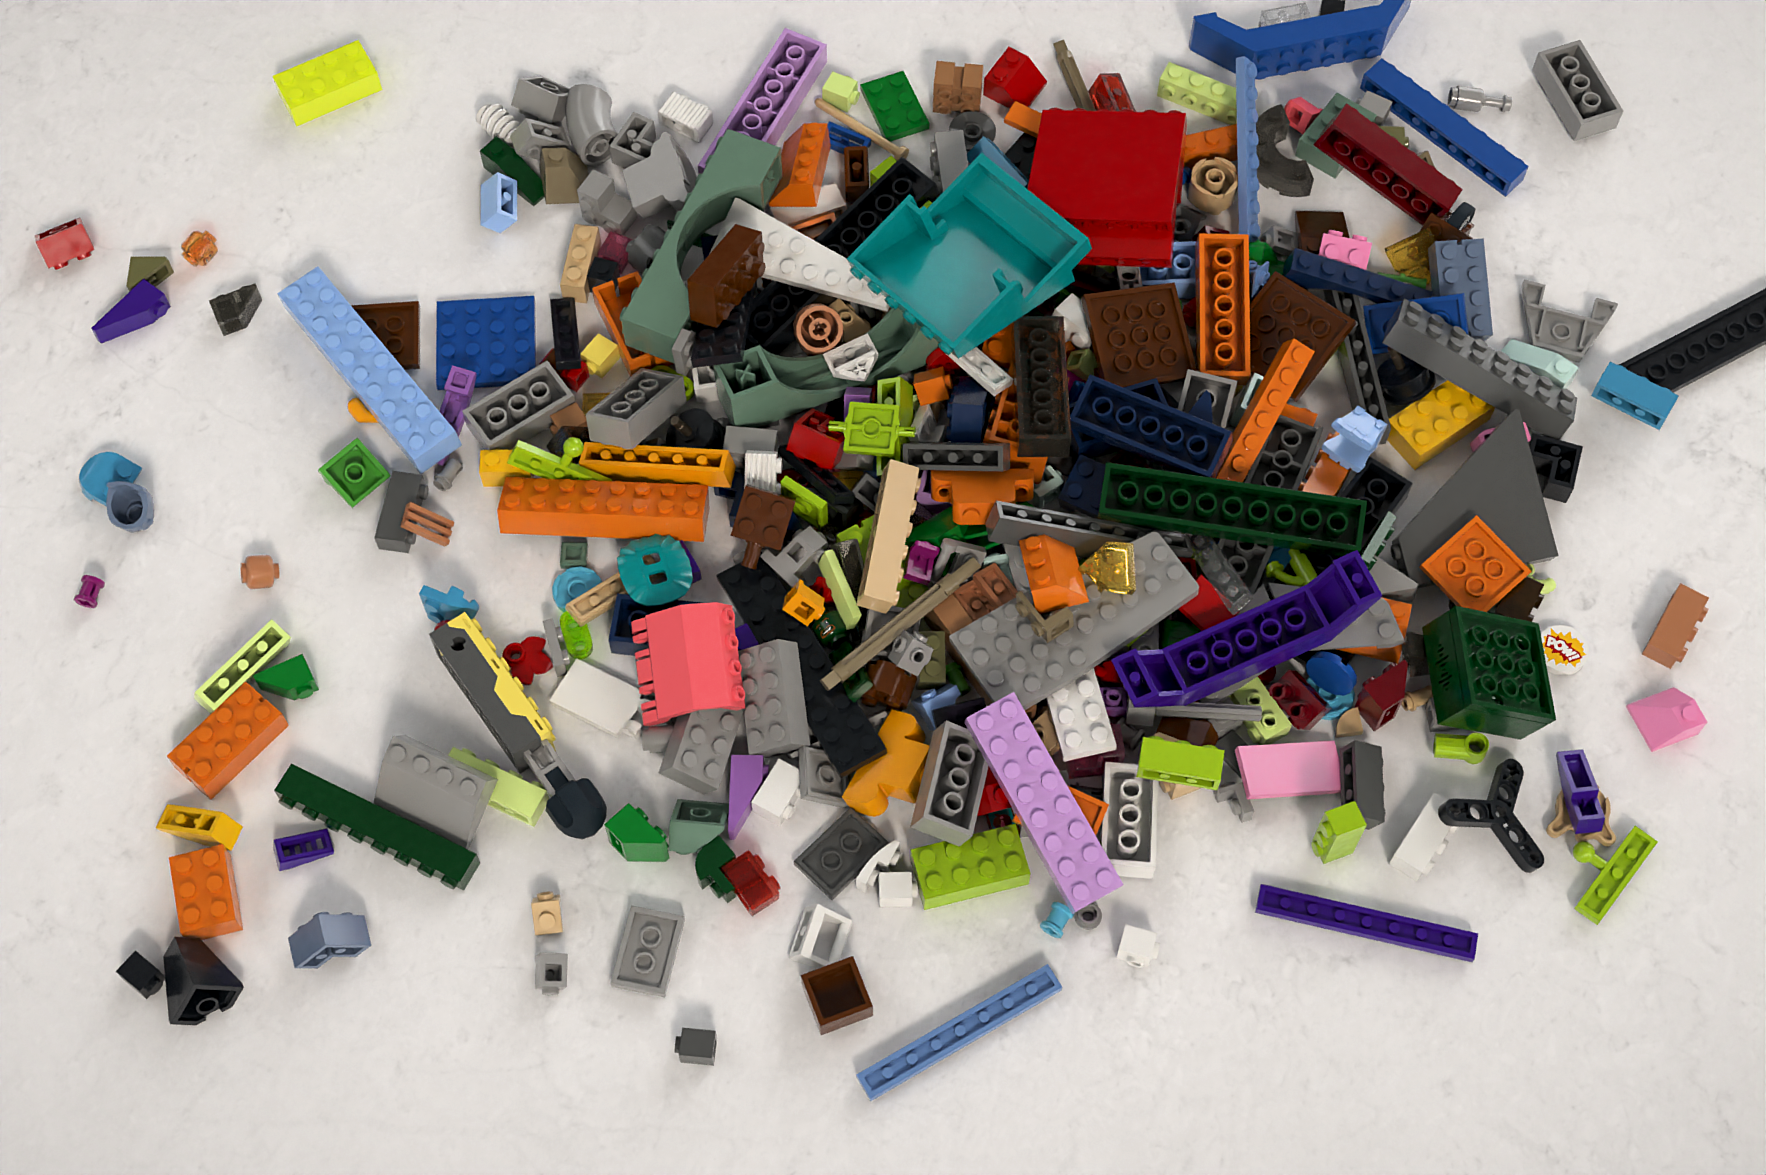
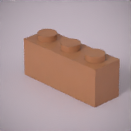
[1642,583,1709,669]

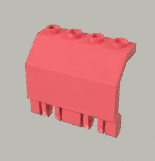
[631,602,745,726]

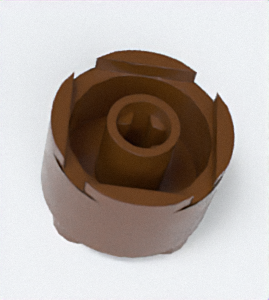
[861,660,917,713]

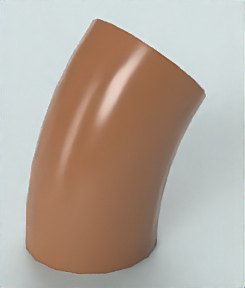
[793,303,844,356]

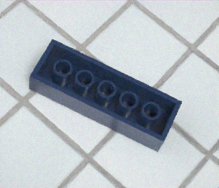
[1068,374,1233,478]

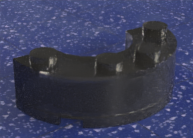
[1256,104,1314,197]

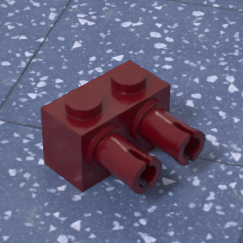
[1268,670,1332,730]

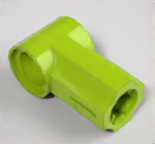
[1433,733,1489,764]

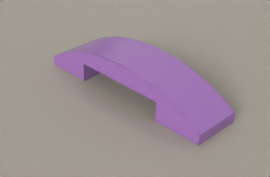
[436,365,477,466]

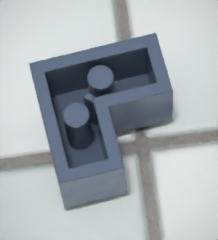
[288,912,372,969]

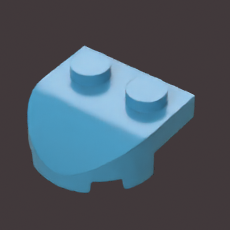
[79,452,142,507]
[419,585,479,623]

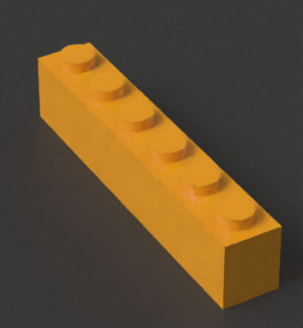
[579,442,736,488]

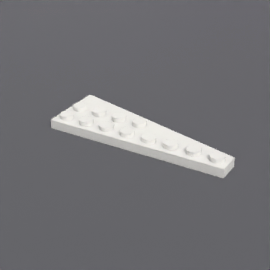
[710,198,890,311]

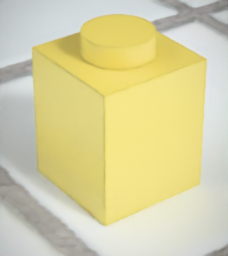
[580,333,620,378]

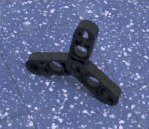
[1438,759,1544,873]

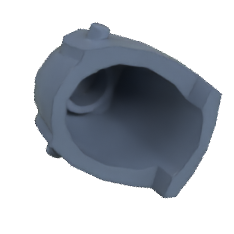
[106,481,154,533]

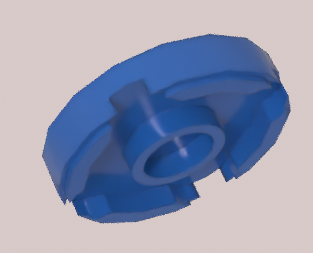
[1306,651,1357,696]

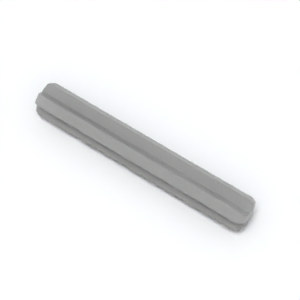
[1155,702,1262,722]

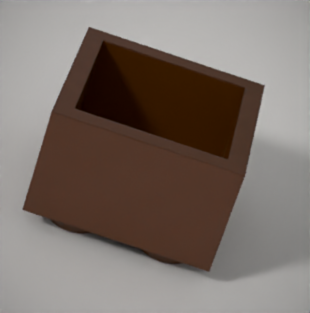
[801,956,873,1035]

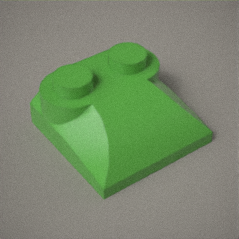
[318,438,391,508]

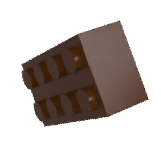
[687,224,766,328]

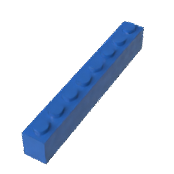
[1360,58,1529,197]

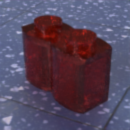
[721,850,781,916]

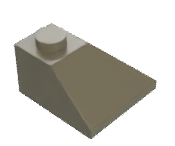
[539,148,589,204]

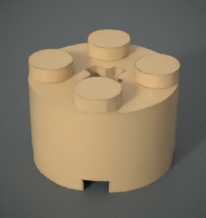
[1188,157,1238,215]

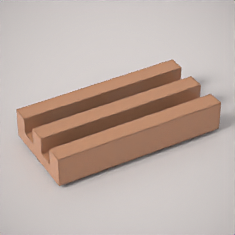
[400,502,454,547]

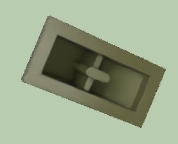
[126,256,174,292]

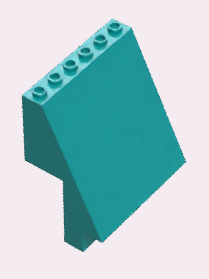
[847,153,1092,359]

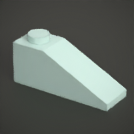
[1501,339,1579,389]

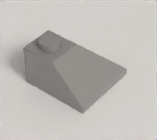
[1369,555,1418,602]

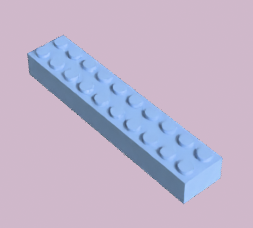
[277,266,462,474]

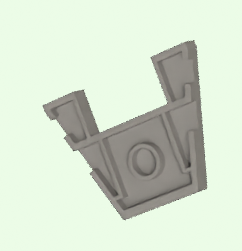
[1521,279,1618,362]

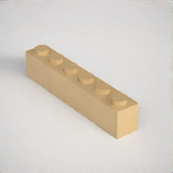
[856,459,921,614]

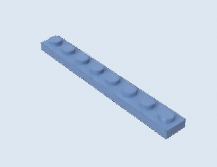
[1236,56,1260,242]
[856,964,1062,1101]

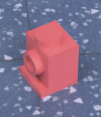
[1281,97,1323,134]

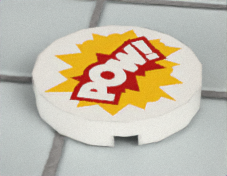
[1541,625,1589,675]

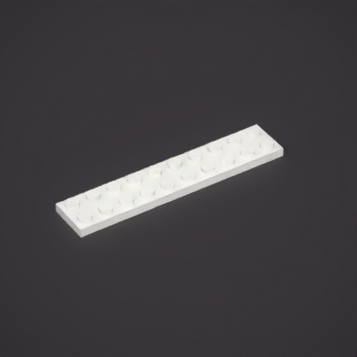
[1002,543,1116,762]

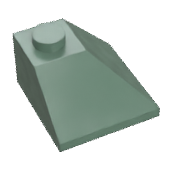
[668,799,729,855]

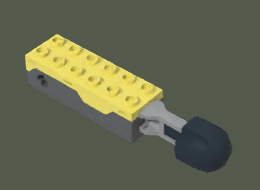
[429,612,607,839]

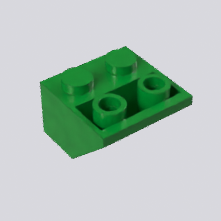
[604,803,669,862]

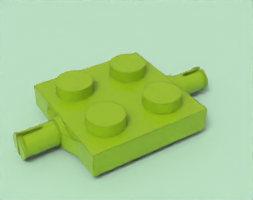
[828,402,916,457]

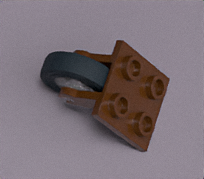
[1406,202,1476,269]

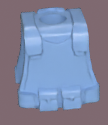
[1322,406,1387,473]

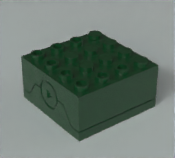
[1422,606,1556,740]

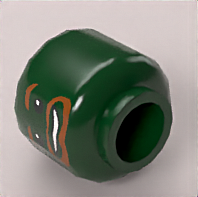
[812,610,851,649]

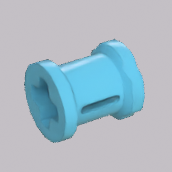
[1040,902,1074,938]

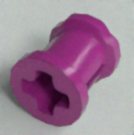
[73,575,105,608]

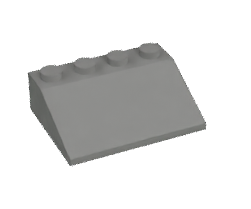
[373,735,498,849]

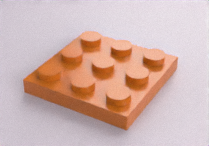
[1419,515,1532,612]

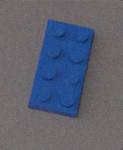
[1363,293,1469,354]

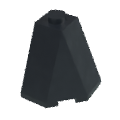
[163,937,244,1025]

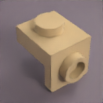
[531,891,563,936]

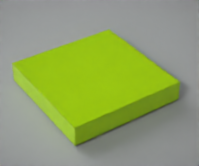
[780,476,828,531]

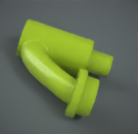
[1265,549,1318,587]

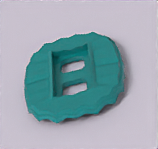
[617,534,693,606]

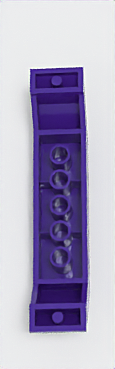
[1111,550,1382,708]

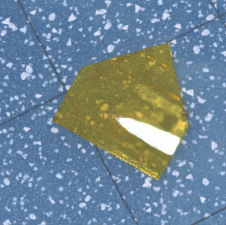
[1385,227,1436,285]
[1078,542,1136,595]

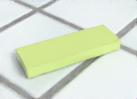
[818,549,862,630]

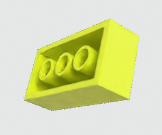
[272,40,382,126]

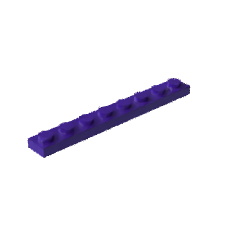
[1255,884,1478,962]

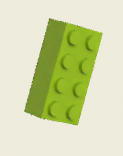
[910,824,1031,910]

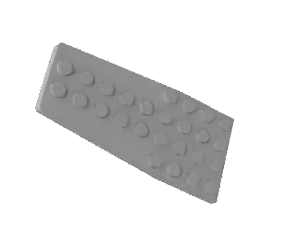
[949,532,1199,710]

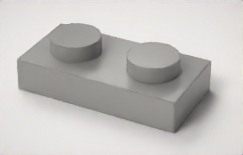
[543,618,570,677]

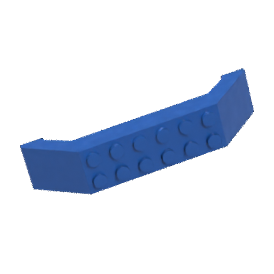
[1188,0,1411,80]

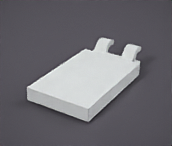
[549,658,651,740]

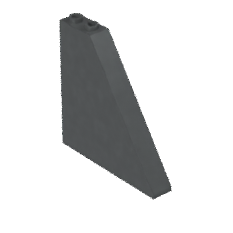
[1390,409,1559,588]

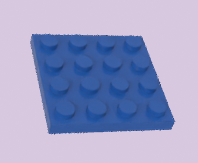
[436,296,536,390]

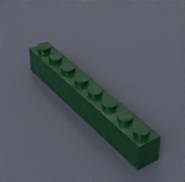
[274,764,480,890]

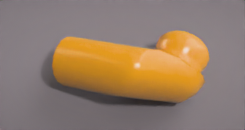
[348,398,378,423]

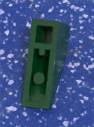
[480,136,545,206]

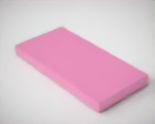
[1235,741,1341,799]

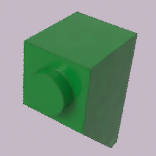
[253,654,319,701]

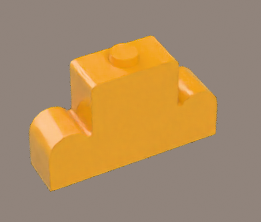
[842,709,930,817]

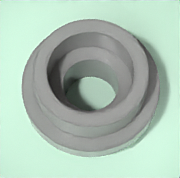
[1074,903,1102,930]

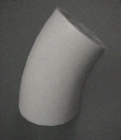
[566,84,617,166]

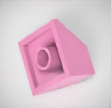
[1626,687,1707,752]

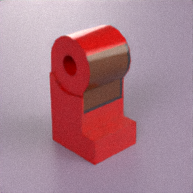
[539,348,590,393]

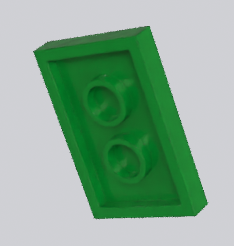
[860,71,930,142]

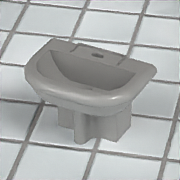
[622,132,697,219]

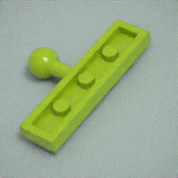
[507,437,612,481]
[1573,826,1658,925]

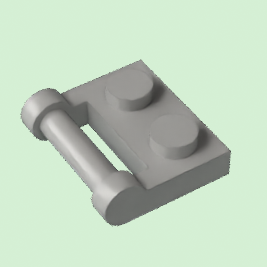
[927,538,987,588]

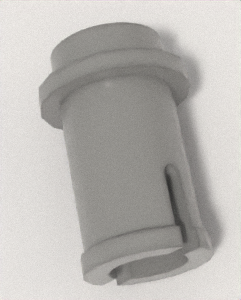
[433,458,463,491]

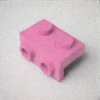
[1318,230,1372,270]

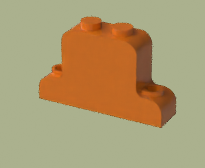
[931,469,1034,525]

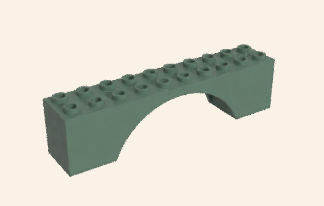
[620,129,782,364]
[713,308,939,428]

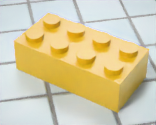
[1387,380,1495,470]

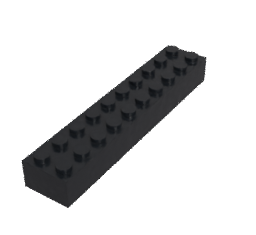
[746,157,940,355]

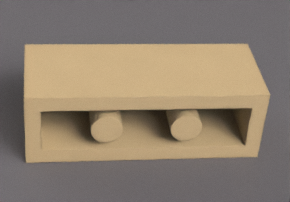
[560,224,601,303]

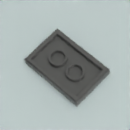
[794,807,889,900]

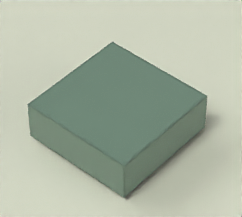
[560,542,588,569]

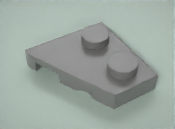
[672,328,696,376]

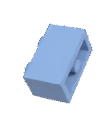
[480,172,517,233]

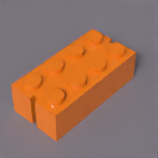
[592,271,674,377]
[167,682,289,800]

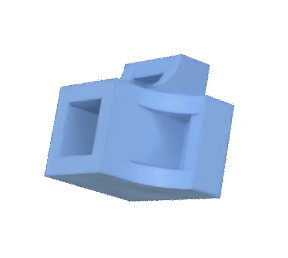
[911,683,961,731]

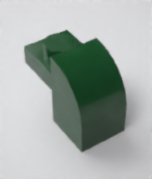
[695,835,737,903]

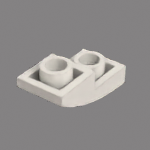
[856,840,902,893]

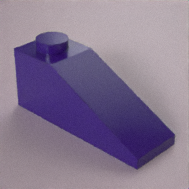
[91,279,171,344]

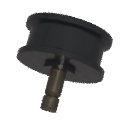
[1377,346,1436,405]
[666,408,725,450]

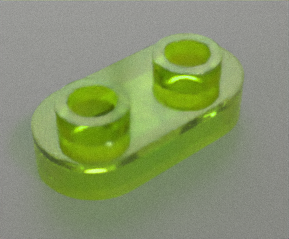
[560,611,593,660]

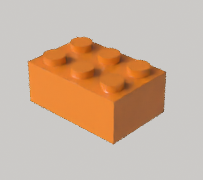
[169,844,243,940]

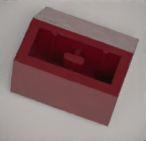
[1354,659,1408,731]

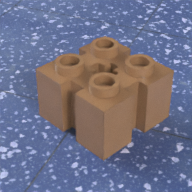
[933,61,983,114]

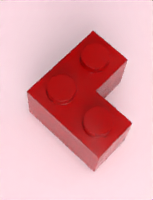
[786,408,845,470]

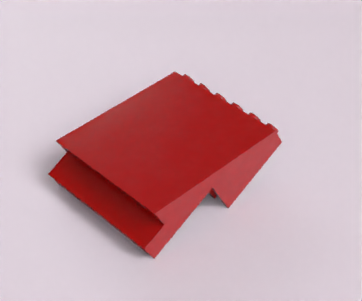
[1027,108,1187,268]

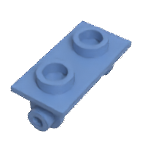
[1249,260,1270,304]

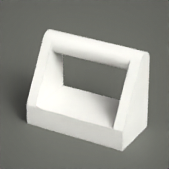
[788,904,852,969]

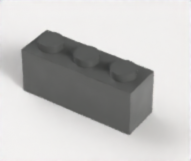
[374,471,429,553]
[1339,740,1385,830]

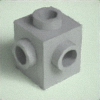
[888,630,934,677]

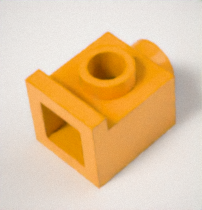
[782,579,825,627]

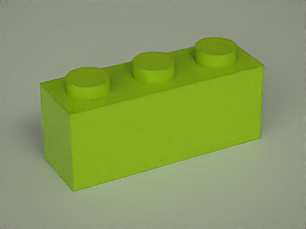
[1136,736,1225,790]
[1311,801,1367,864]

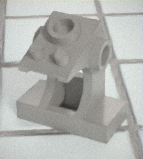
[760,526,828,587]

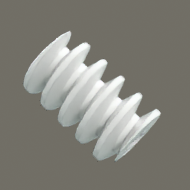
[476,103,520,150]

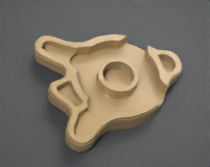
[1546,785,1616,847]

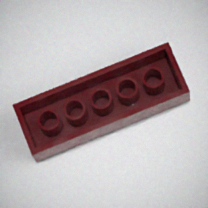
[1313,103,1463,226]

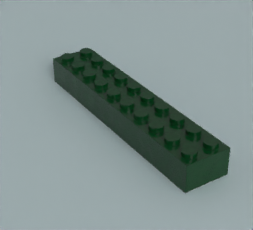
[1097,462,1367,557]

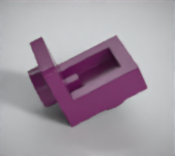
[903,540,940,586]

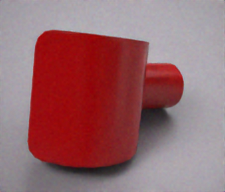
[1094,661,1123,687]

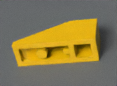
[156,804,243,851]

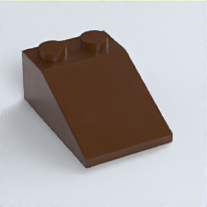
[1295,211,1350,255]

